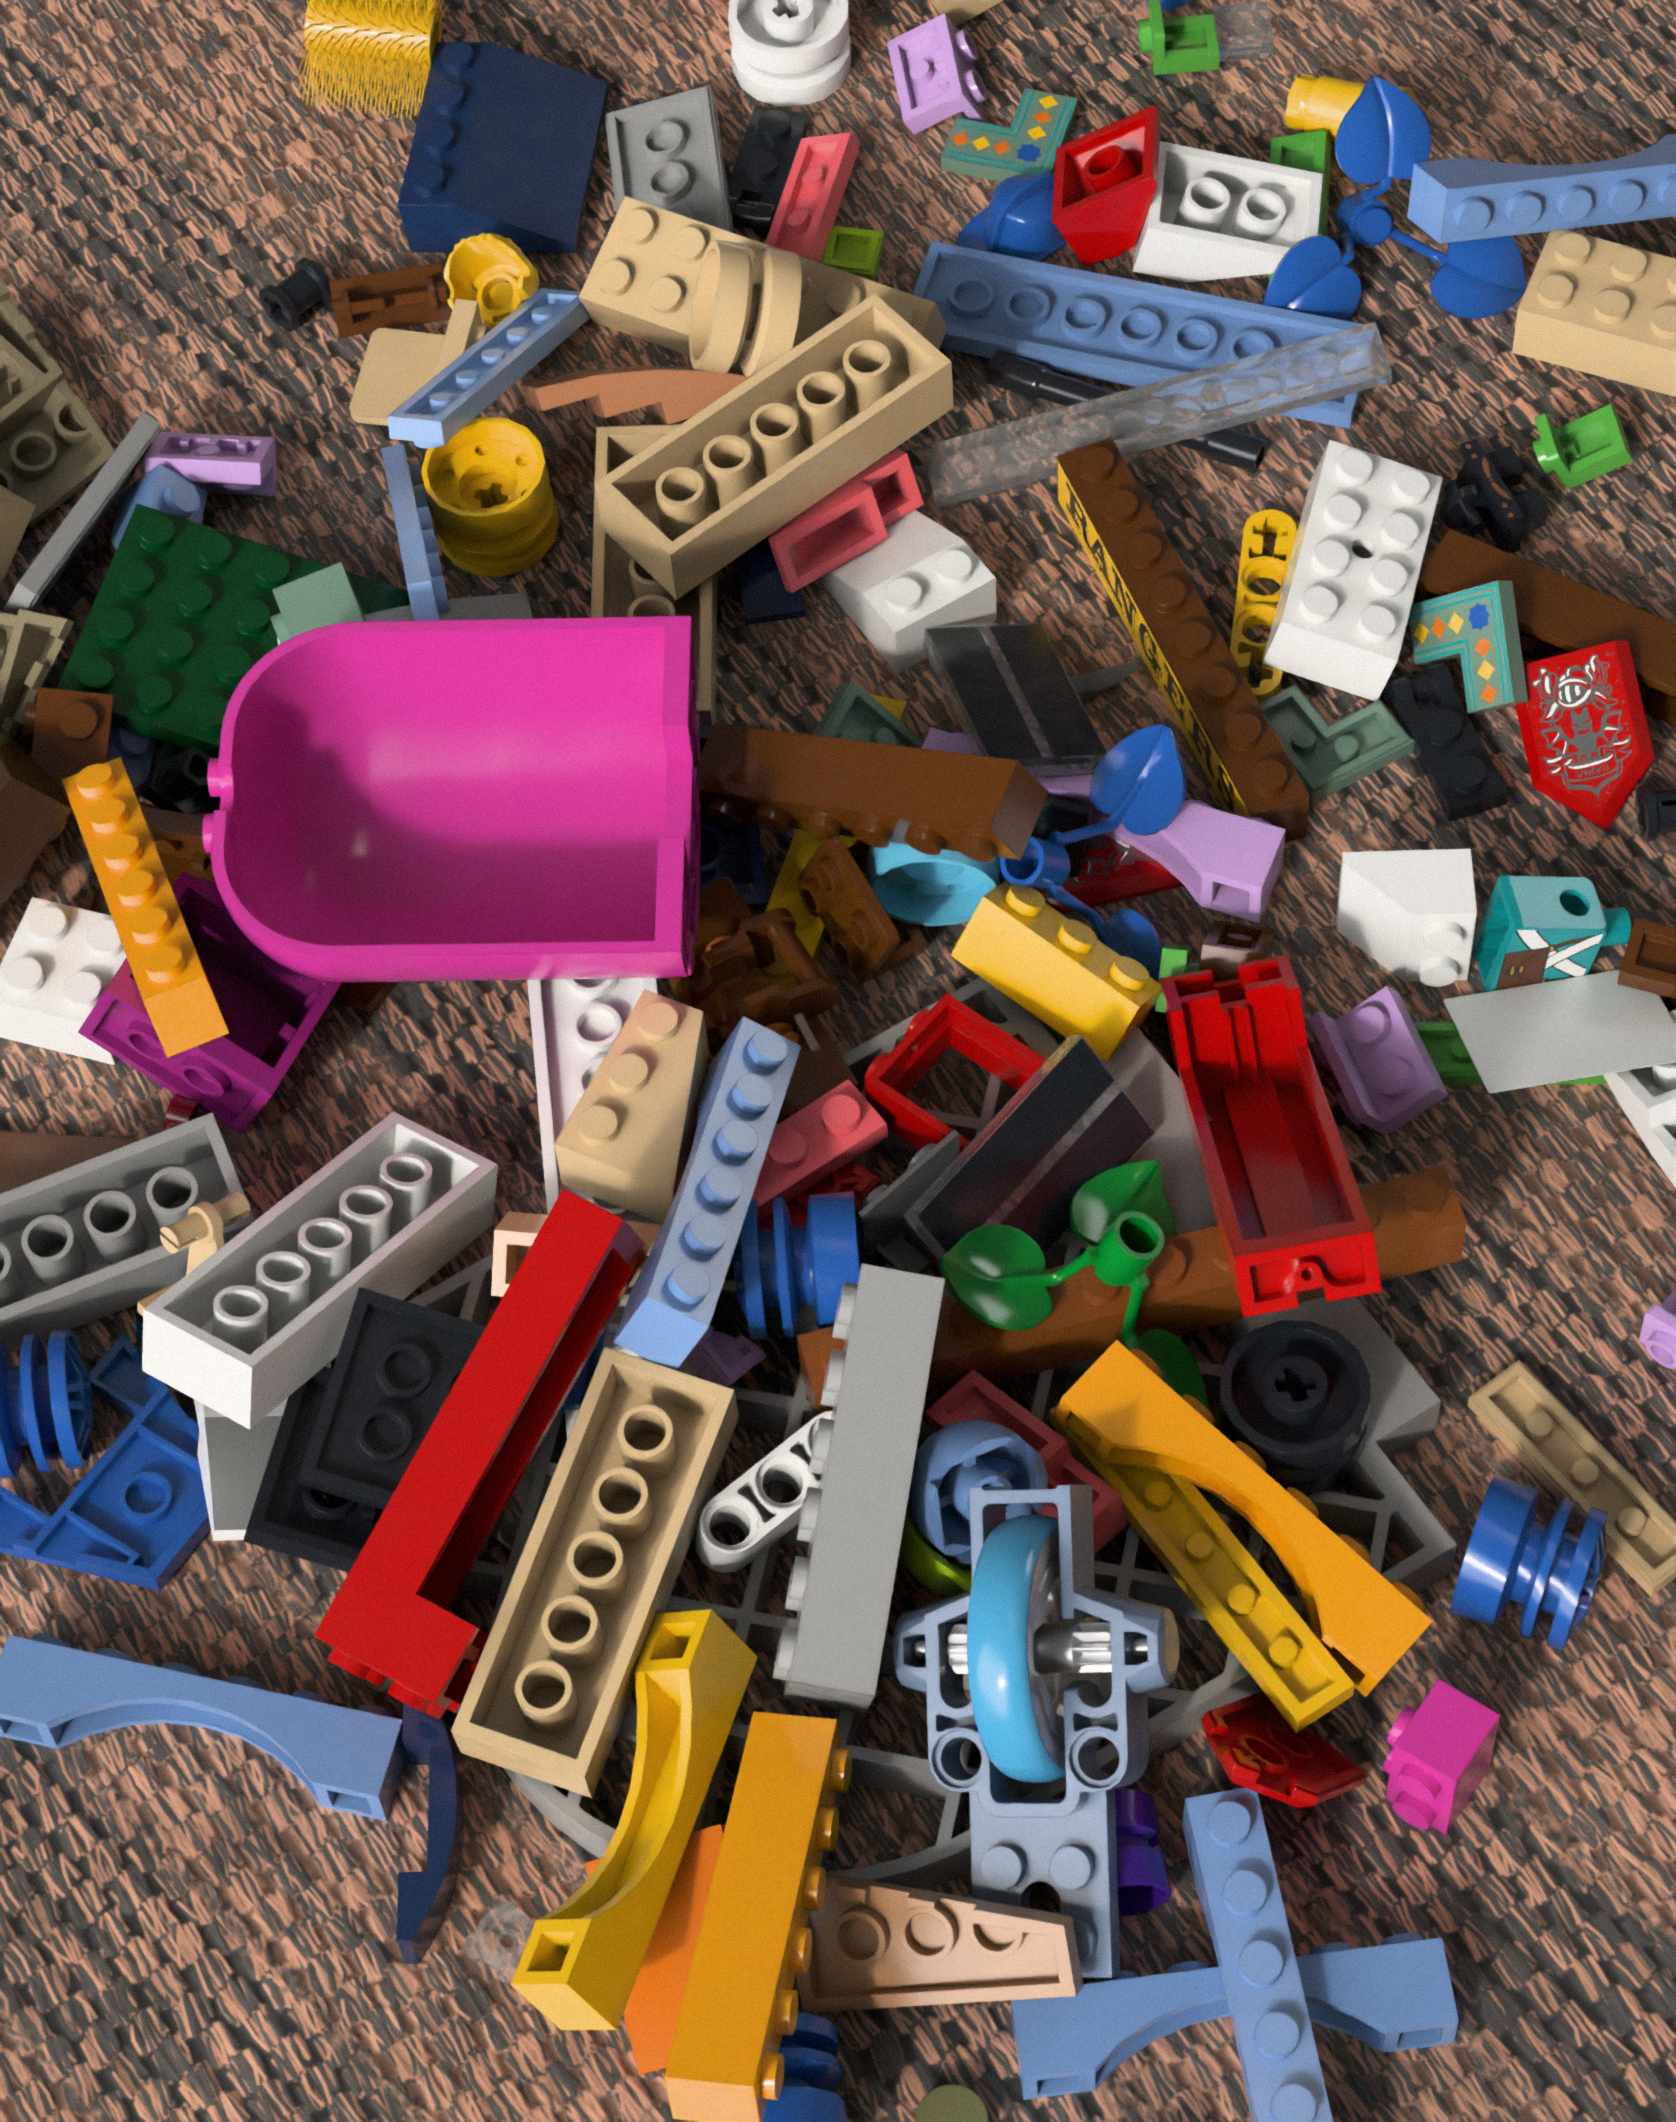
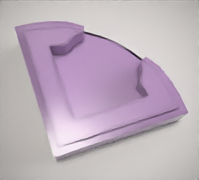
[686,1326,767,1387]

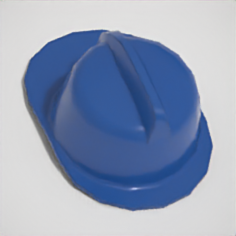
[956,171,1067,262]

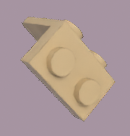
[349,299,490,426]

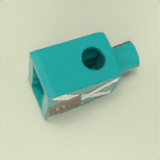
[1472,875,1631,992]

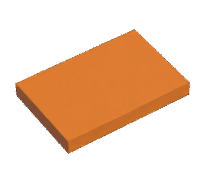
[584,1824,725,2075]

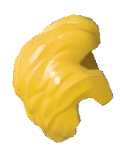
[444,232,539,329]

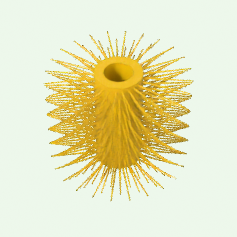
[296,0,449,120]

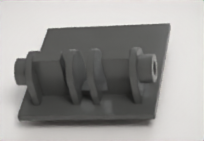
[858,1129,960,1274]

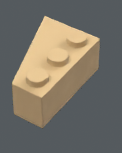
[554,989,709,1224]

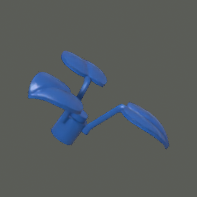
[1263,76,1527,321]
[999,724,1186,982]

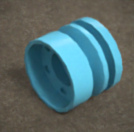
[866,842,1000,926]

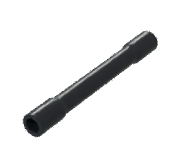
[986,350,1267,474]

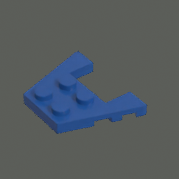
[0,1335,211,1591]

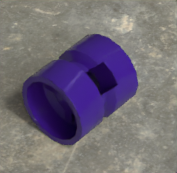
[1115,1789,1172,1917]

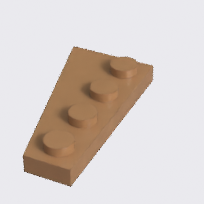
[796,1872,1084,2013]

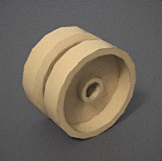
[689,240,802,378]

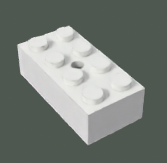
[1262,440,1443,702]

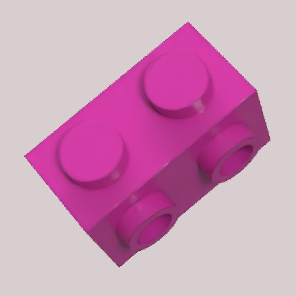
[1382,1678,1501,1835]

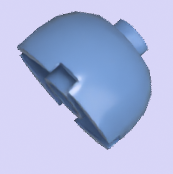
[907,1419,1048,1565]

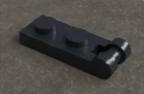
[728,106,809,236]
[1384,662,1508,822]

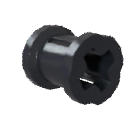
[259,257,332,332]
[1635,785,1676,842]

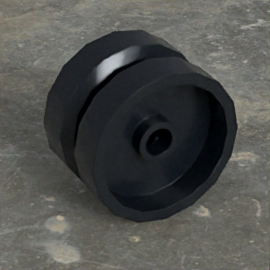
[1218,1320,1371,1497]

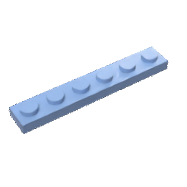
[387,288,591,448]
[381,444,450,621]

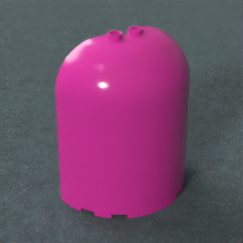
[202,616,701,982]

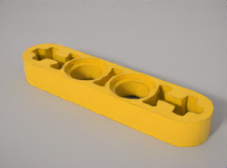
[1230,509,1297,703]

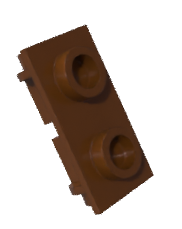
[329,262,451,338]

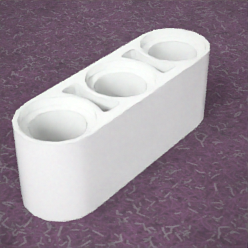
[695,1411,832,1573]

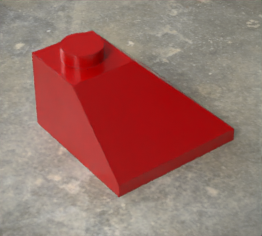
[1051,105,1161,267]

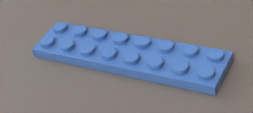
[912,241,1378,429]

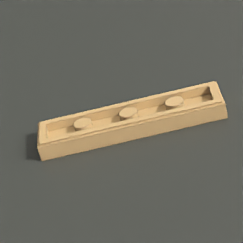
[1467,1360,1676,1597]

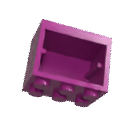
[78,870,342,1134]

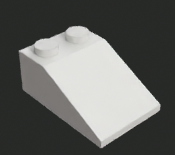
[1132,141,1323,283]
[818,510,997,674]

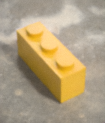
[950,880,1162,1061]

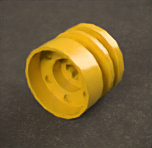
[421,417,560,577]

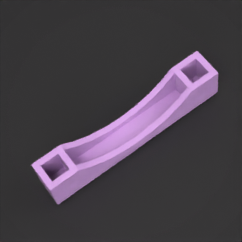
[922,727,1286,923]

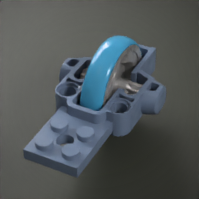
[893,1484,1179,1978]

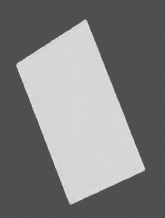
[1443,970,1676,1093]

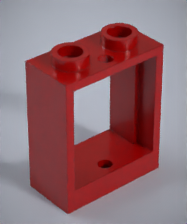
[864,993,1056,1169]

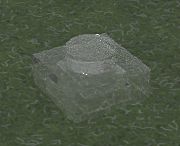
[1212,1,1274,62]

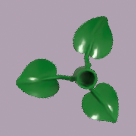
[940,1160,1208,1409]

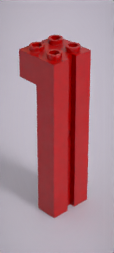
[1160,954,1382,1317]
[314,1188,649,1721]

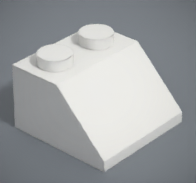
[1336,848,1477,987]

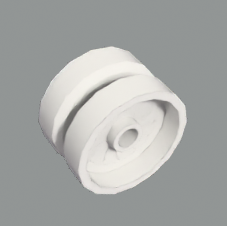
[728,0,851,106]

